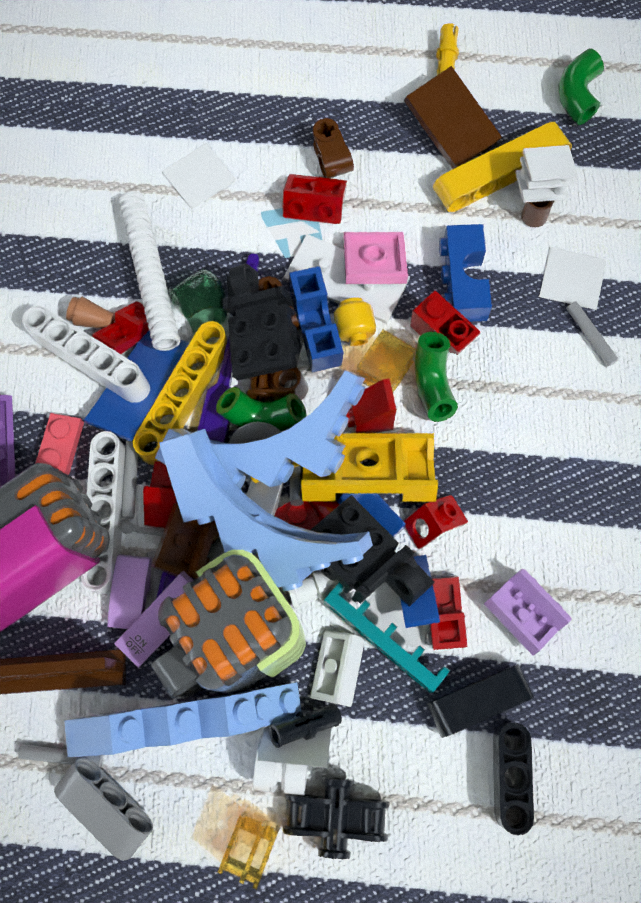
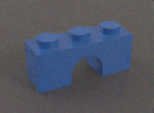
[439,224,492,322]
[289,266,344,373]

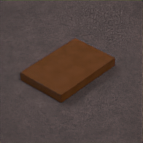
[404,66,502,169]

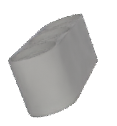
[54,757,153,860]

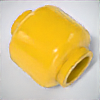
[334,297,376,346]

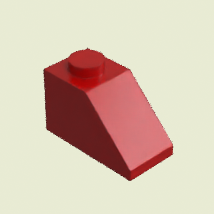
[346,378,397,433]

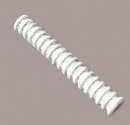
[119,191,181,351]

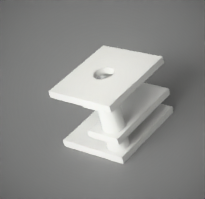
[516,145,578,203]

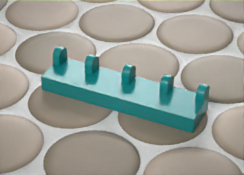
[324,582,450,693]

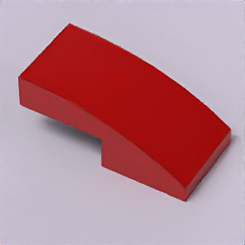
[92,301,149,354]
[429,576,468,650]

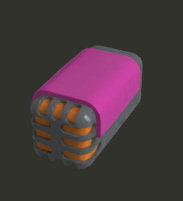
[0,463,110,632]

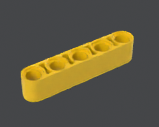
[433,122,572,212]
[133,321,228,465]

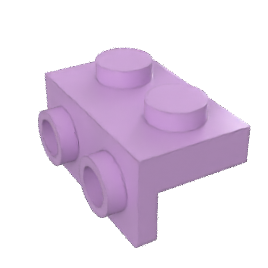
[484,568,572,656]

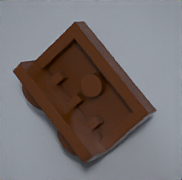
[151,503,219,580]

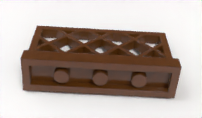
[0,650,126,695]

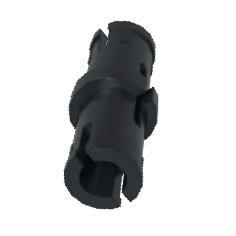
[269,703,342,748]

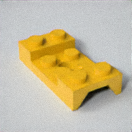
[301,433,438,502]

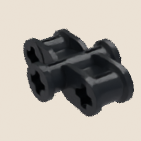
[282,777,390,859]

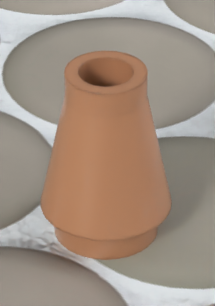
[66,296,115,329]

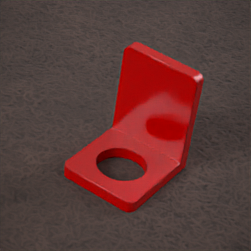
[404,495,468,549]

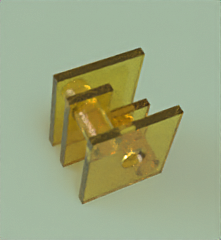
[357,329,416,393]
[217,811,281,890]

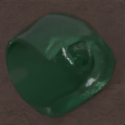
[168,268,227,335]

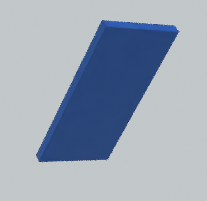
[84,331,189,442]

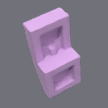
[108,554,152,629]

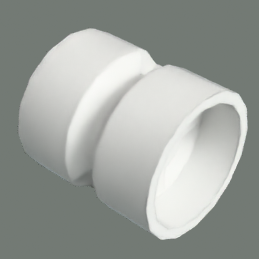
[253,741,308,796]

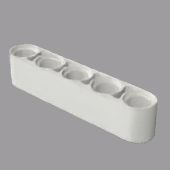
[21,305,150,403]
[81,431,126,595]

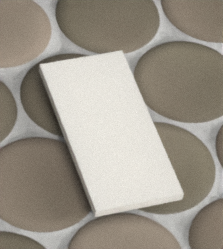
[283,234,410,324]

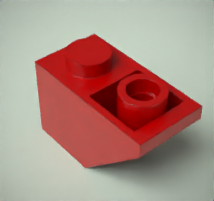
[410,291,481,355]

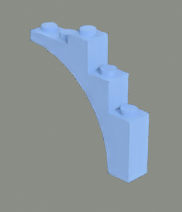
[155,370,365,489]
[159,429,373,591]
[64,682,301,757]

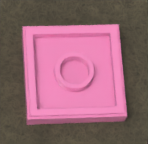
[344,232,408,284]

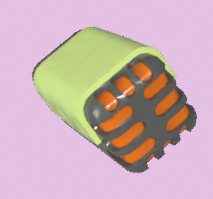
[151,550,306,699]

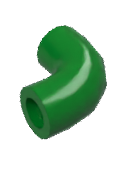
[558,48,604,125]
[415,332,458,422]
[216,387,307,432]

